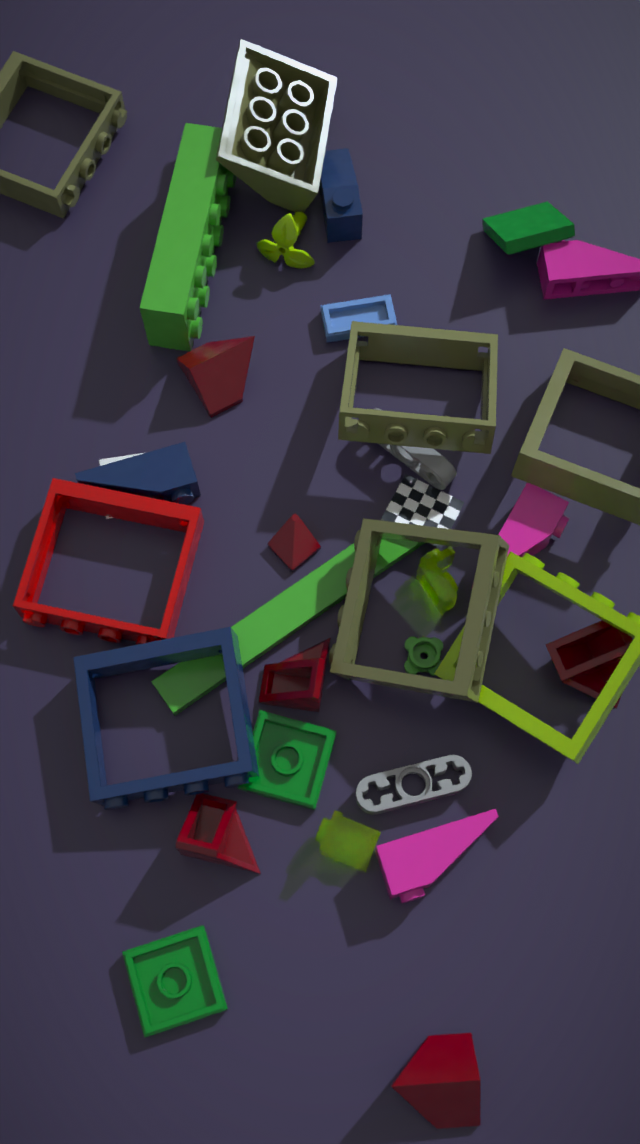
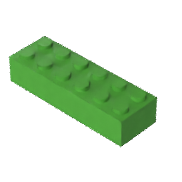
[140,123,237,351]

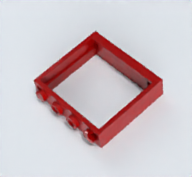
[13,478,204,645]

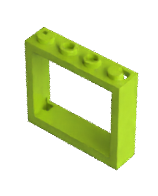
[434,552,640,764]

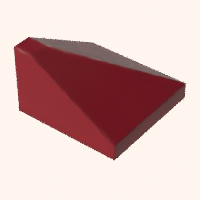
[267,513,321,572]

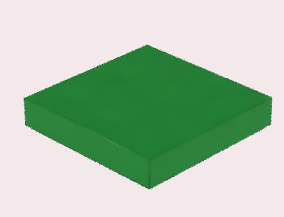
[482,201,575,255]
[237,710,337,811]
[122,925,228,1037]

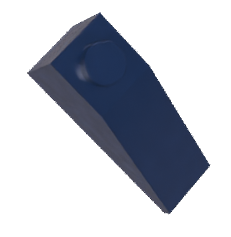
[319,148,363,243]
[75,442,201,505]

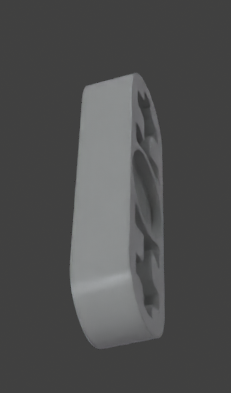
[373,408,457,490]
[356,755,472,815]

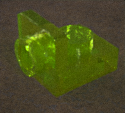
[416,546,458,614]
[315,810,381,873]

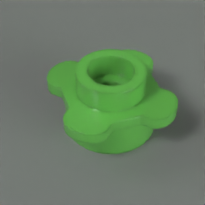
[404,637,443,676]

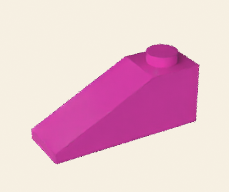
[537,240,640,300]
[471,483,570,589]
[375,809,499,903]

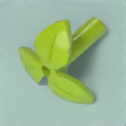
[256,211,315,269]

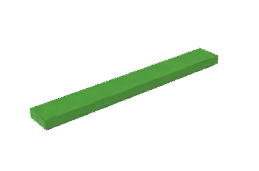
[151,537,424,716]

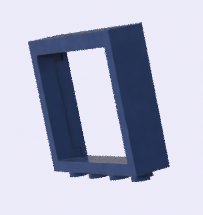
[73,627,259,810]

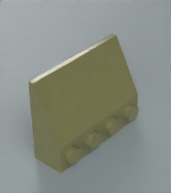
[216,39,337,213]

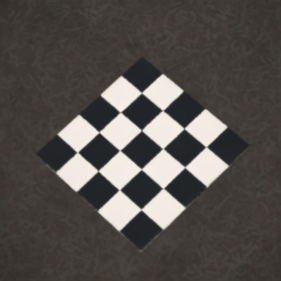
[381,474,464,548]

